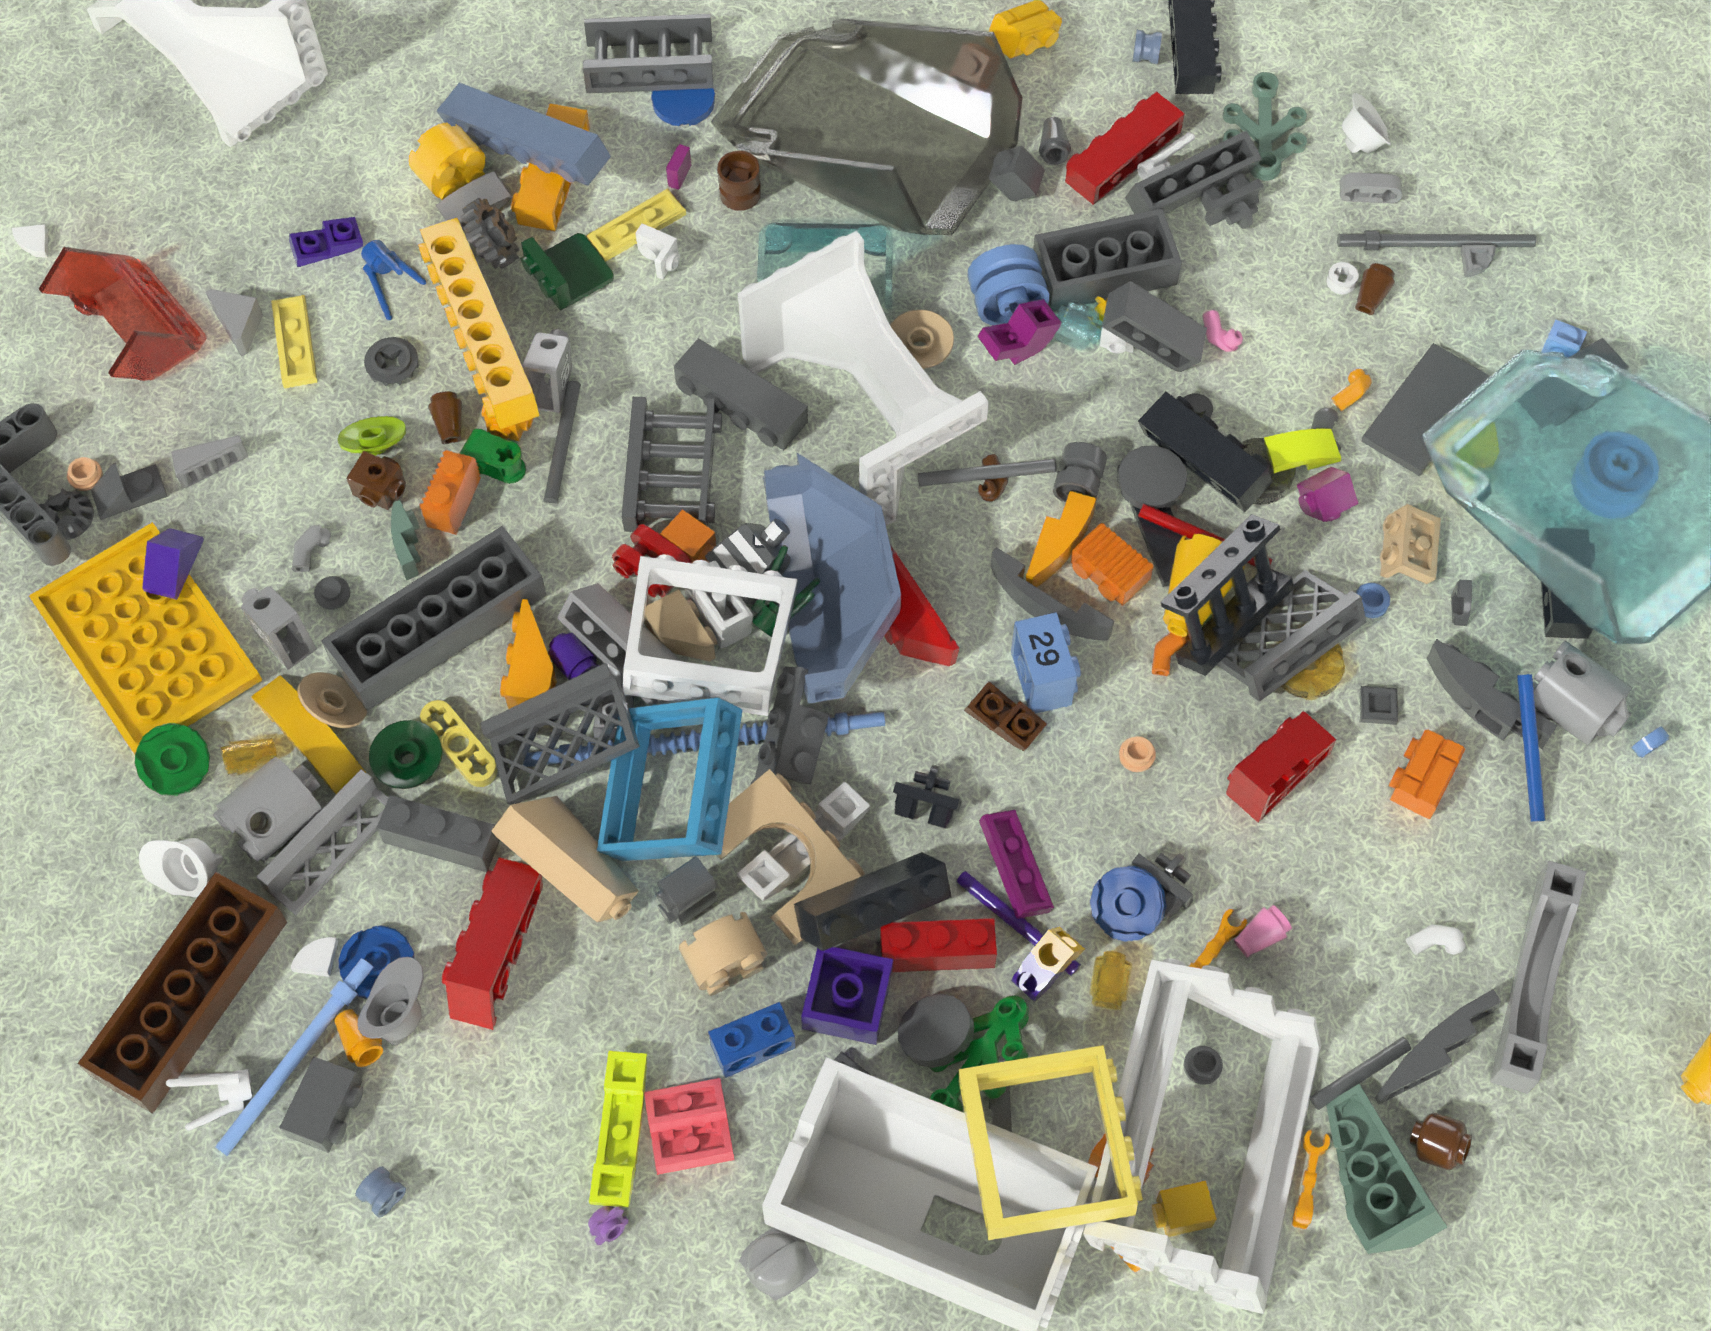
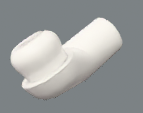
[1406,924,1466,955]

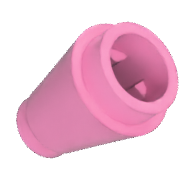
[1234,905,1292,958]

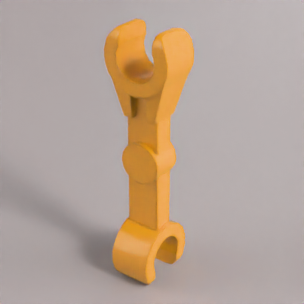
[1189,909,1247,969]
[1292,1130,1330,1229]

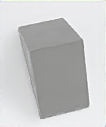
[206,289,263,357]

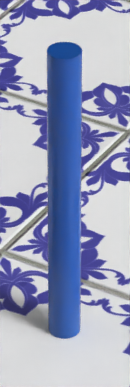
[1517,674,1546,822]

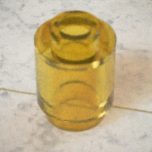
[1089,951,1132,1010]

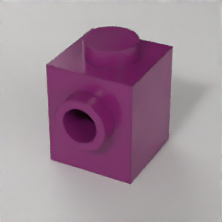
[1296,467,1359,522]

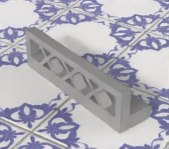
[256,769,388,915]

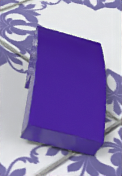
[289,217,363,267]

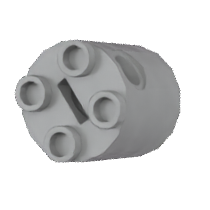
[1533,640,1633,746]
[213,757,322,862]

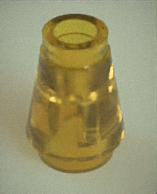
[220,738,278,776]

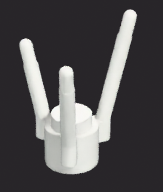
[1137,132,1195,180]
[166,1069,253,1131]

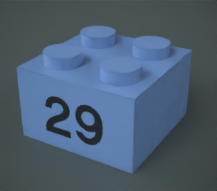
[1011,612,1081,714]

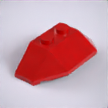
[884,544,960,667]

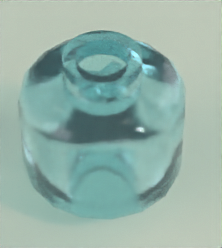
[1055,301,1102,351]

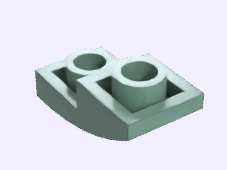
[391,500,421,580]

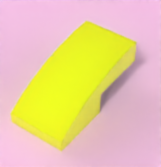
[1264,428,1341,473]

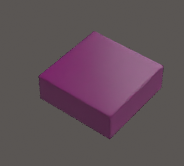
[666,144,692,190]

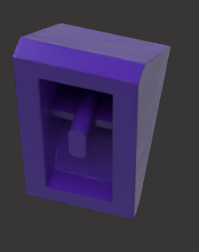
[142,528,204,600]

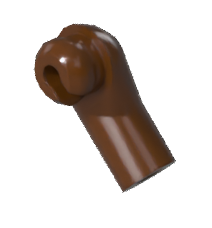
[978,454,1008,502]

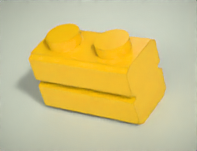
[987,0,1062,59]

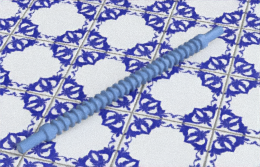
[523,712,885,767]

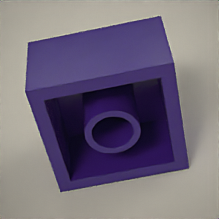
[801,947,893,1045]

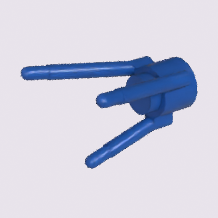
[361,240,426,320]

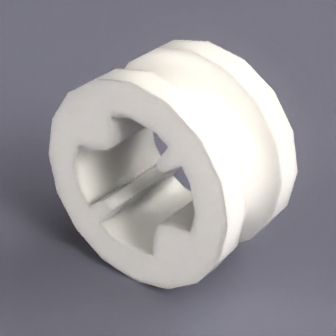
[1326,262,1359,294]

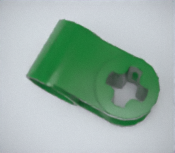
[459,428,526,484]

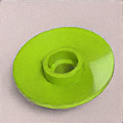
[337,416,406,456]

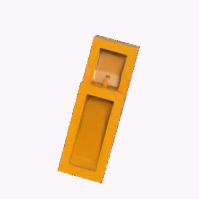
[1026,491,1097,588]

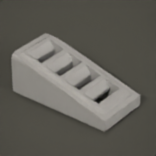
[171,435,248,489]

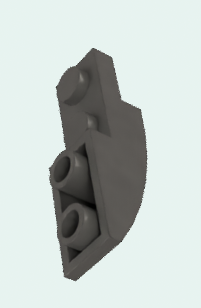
[1427,639,1557,749]

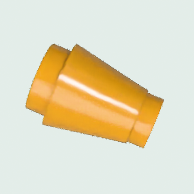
[334,1009,383,1067]

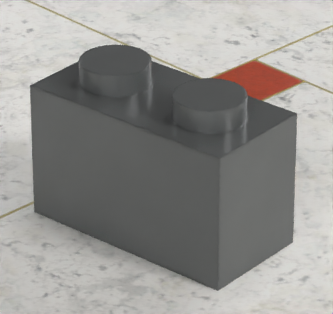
[279,1056,363,1153]

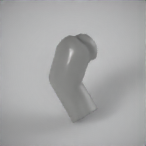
[292,525,331,572]

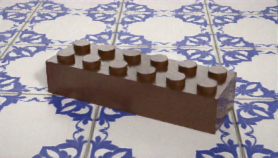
[77,872,287,1114]

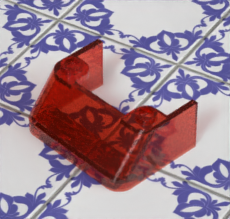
[39,247,207,381]

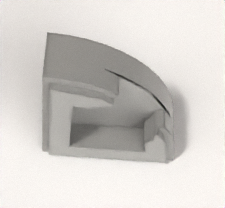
[1461,245,1496,277]

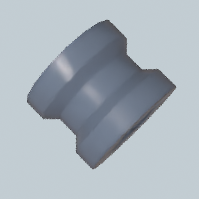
[1132,29,1162,64]
[355,1166,406,1218]

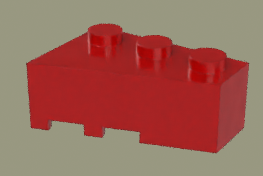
[1226,711,1337,823]

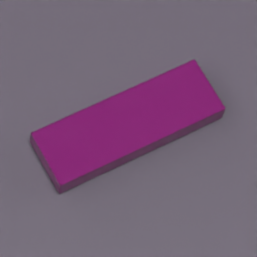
[979,810,1054,919]

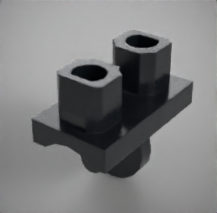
[893,765,962,829]

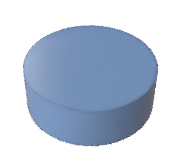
[1356,583,1390,618]
[1631,726,1670,758]

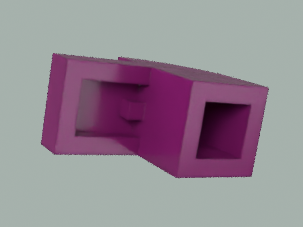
[977,299,1062,365]

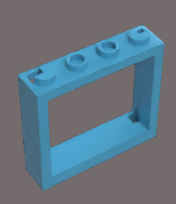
[597,698,743,861]

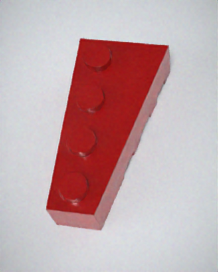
[442,857,543,1030]

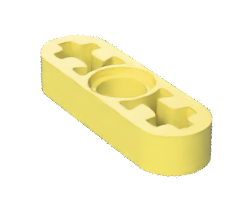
[420,700,497,787]

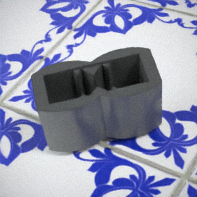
[655,856,718,927]

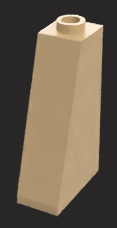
[492,796,639,922]

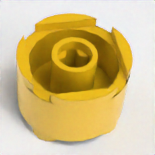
[409,123,485,200]

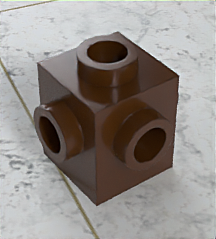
[346,451,406,510]

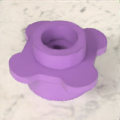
[588,1206,629,1245]

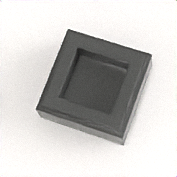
[1360,686,1398,725]

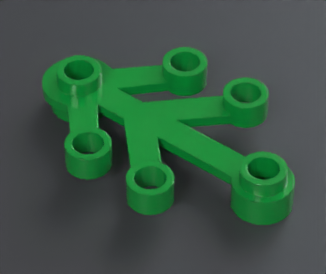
[929,995,1029,1112]

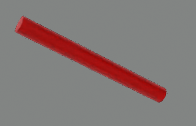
[1138,504,1273,567]

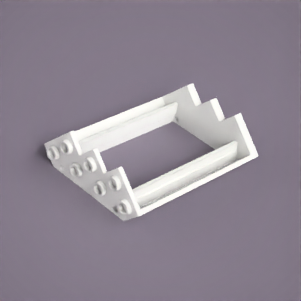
[1083,958,1321,1314]

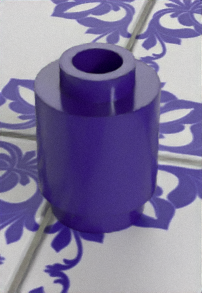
[548,633,599,680]

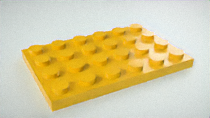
[29,522,262,755]

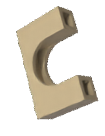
[717,769,865,945]

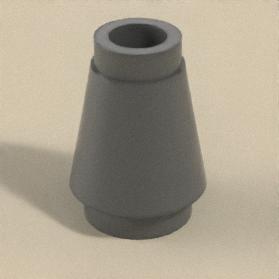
[1039,117,1071,165]

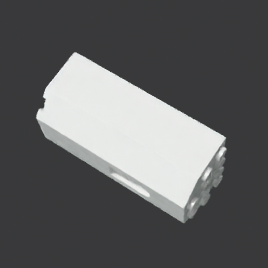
[762,1057,1098,1331]

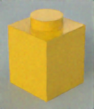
[1152,1181,1217,1237]

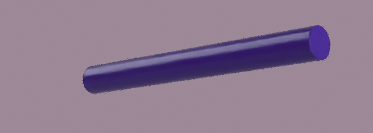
[956,871,1081,976]

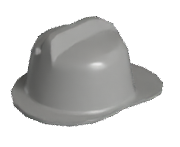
[358,957,424,1045]
[739,1227,819,1300]

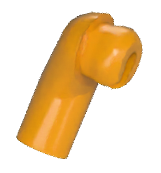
[1331,369,1372,412]

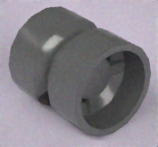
[1053,442,1107,502]

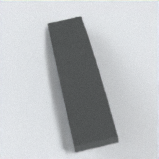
[1375,989,1501,1104]

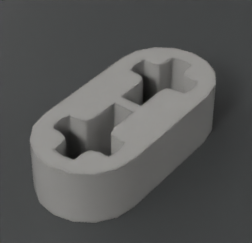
[1339,173,1402,203]

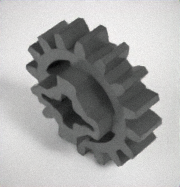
[461,198,520,269]

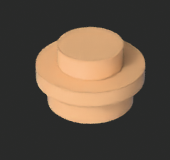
[67,457,103,491]
[1119,736,1156,772]

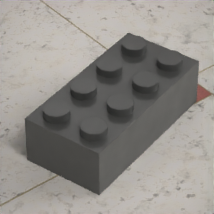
[1033,209,1182,311]

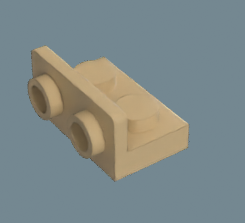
[1380,504,1441,584]

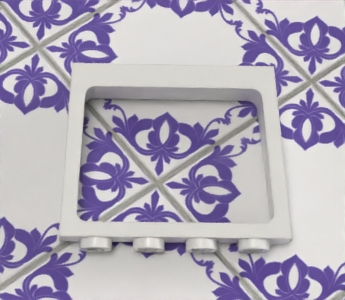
[623,555,797,716]

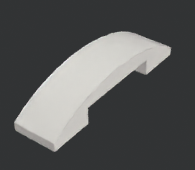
[737,782,870,901]

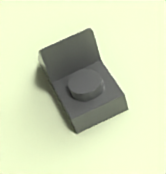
[91,463,168,520]

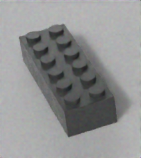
[321,526,547,711]

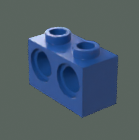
[708,1002,796,1078]

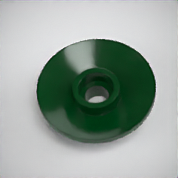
[369,720,442,789]

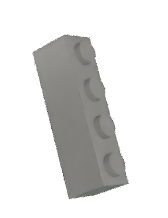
[557,583,681,706]

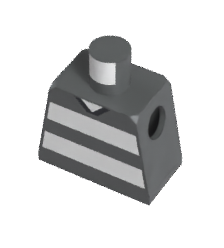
[705,518,791,605]

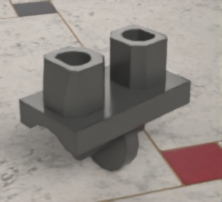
[1201,172,1264,229]
[1132,853,1193,920]

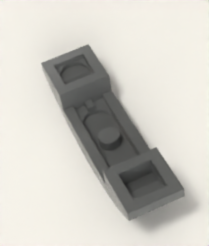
[991,547,1114,641]

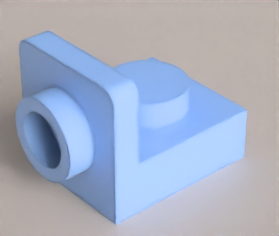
[1540,320,1587,365]

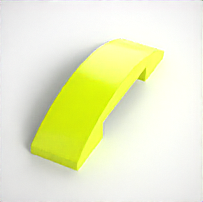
[589,1051,647,1207]

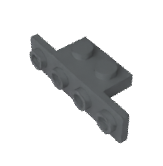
[750,666,829,785]

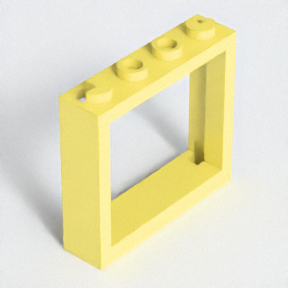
[959,1045,1143,1240]

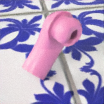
[1202,310,1243,352]

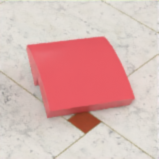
[644,1078,734,1175]

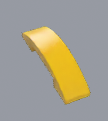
[251,675,366,794]

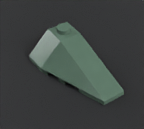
[1326,1084,1447,1254]

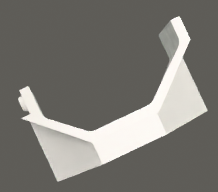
[87,0,328,148]
[738,231,989,526]

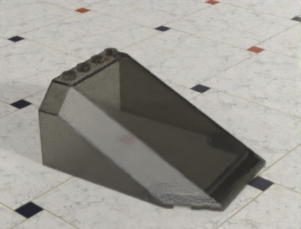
[711,19,1023,235]

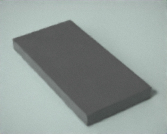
[1361,343,1491,476]

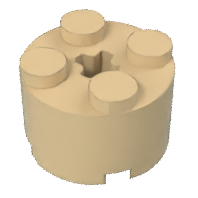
[679,912,767,996]

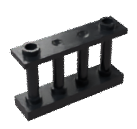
[1160,514,1295,676]

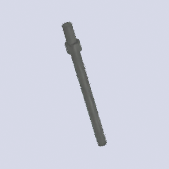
[1337,230,1536,250]

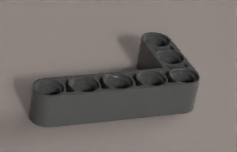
[0,403,71,566]

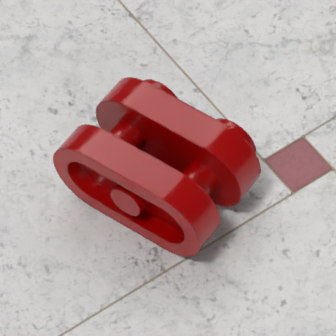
[612,524,692,598]

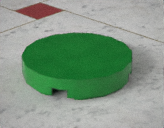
[134,723,210,796]

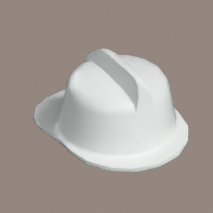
[1342,93,1391,153]
[139,838,223,897]

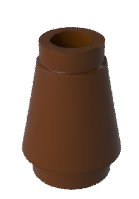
[1355,263,1395,315]
[428,391,462,445]

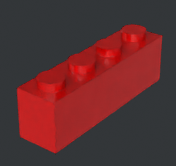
[1065,91,1185,205]

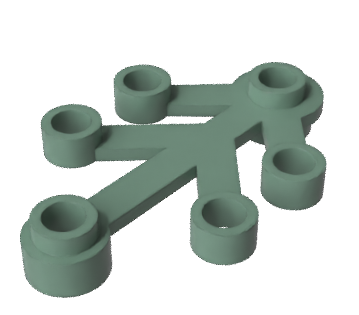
[1222,72,1307,181]

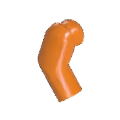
[1152,632,1190,676]

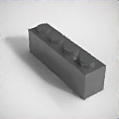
[1125,131,1262,214]
[674,338,808,451]

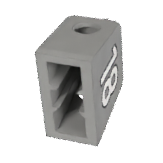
[522,329,572,413]
[241,586,317,670]

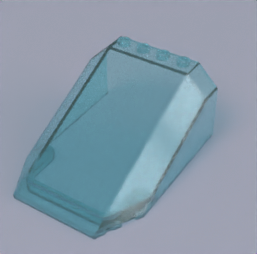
[1422,349,1711,644]

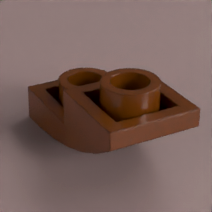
[964,681,1047,751]

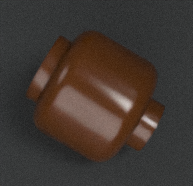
[1410,1113,1472,1170]

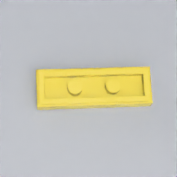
[586,188,686,262]
[271,295,318,389]

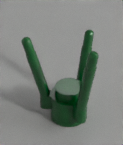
[751,545,820,637]

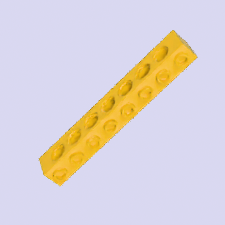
[418,218,540,429]

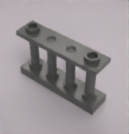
[583,14,713,93]
[621,396,722,532]

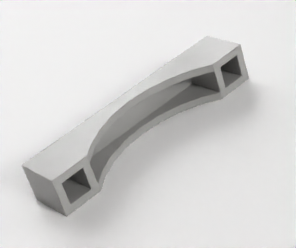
[1490,860,1586,1094]

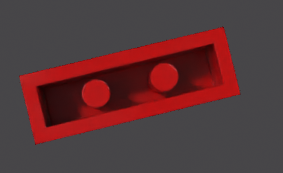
[880,918,997,973]

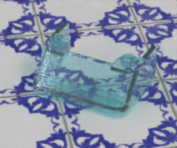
[757,219,893,309]

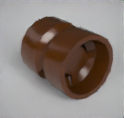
[717,151,761,211]

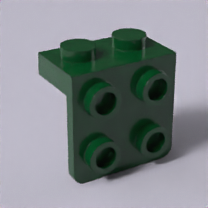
[520,233,614,311]

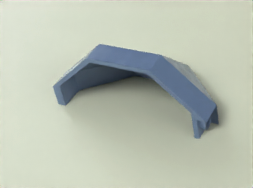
[763,453,901,704]

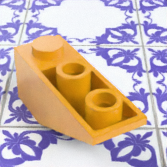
[500,599,557,709]

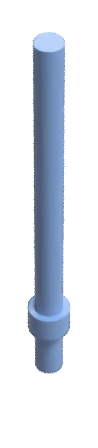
[215,958,373,1156]

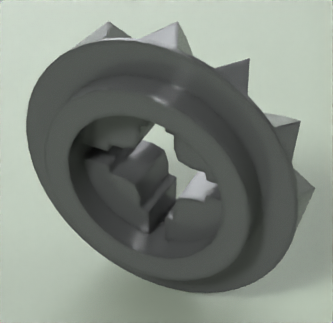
[364,337,419,387]
[39,488,94,540]

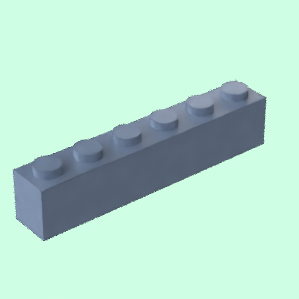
[437,82,611,186]

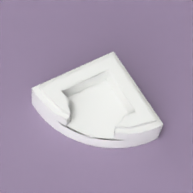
[12,224,48,257]
[291,937,339,977]

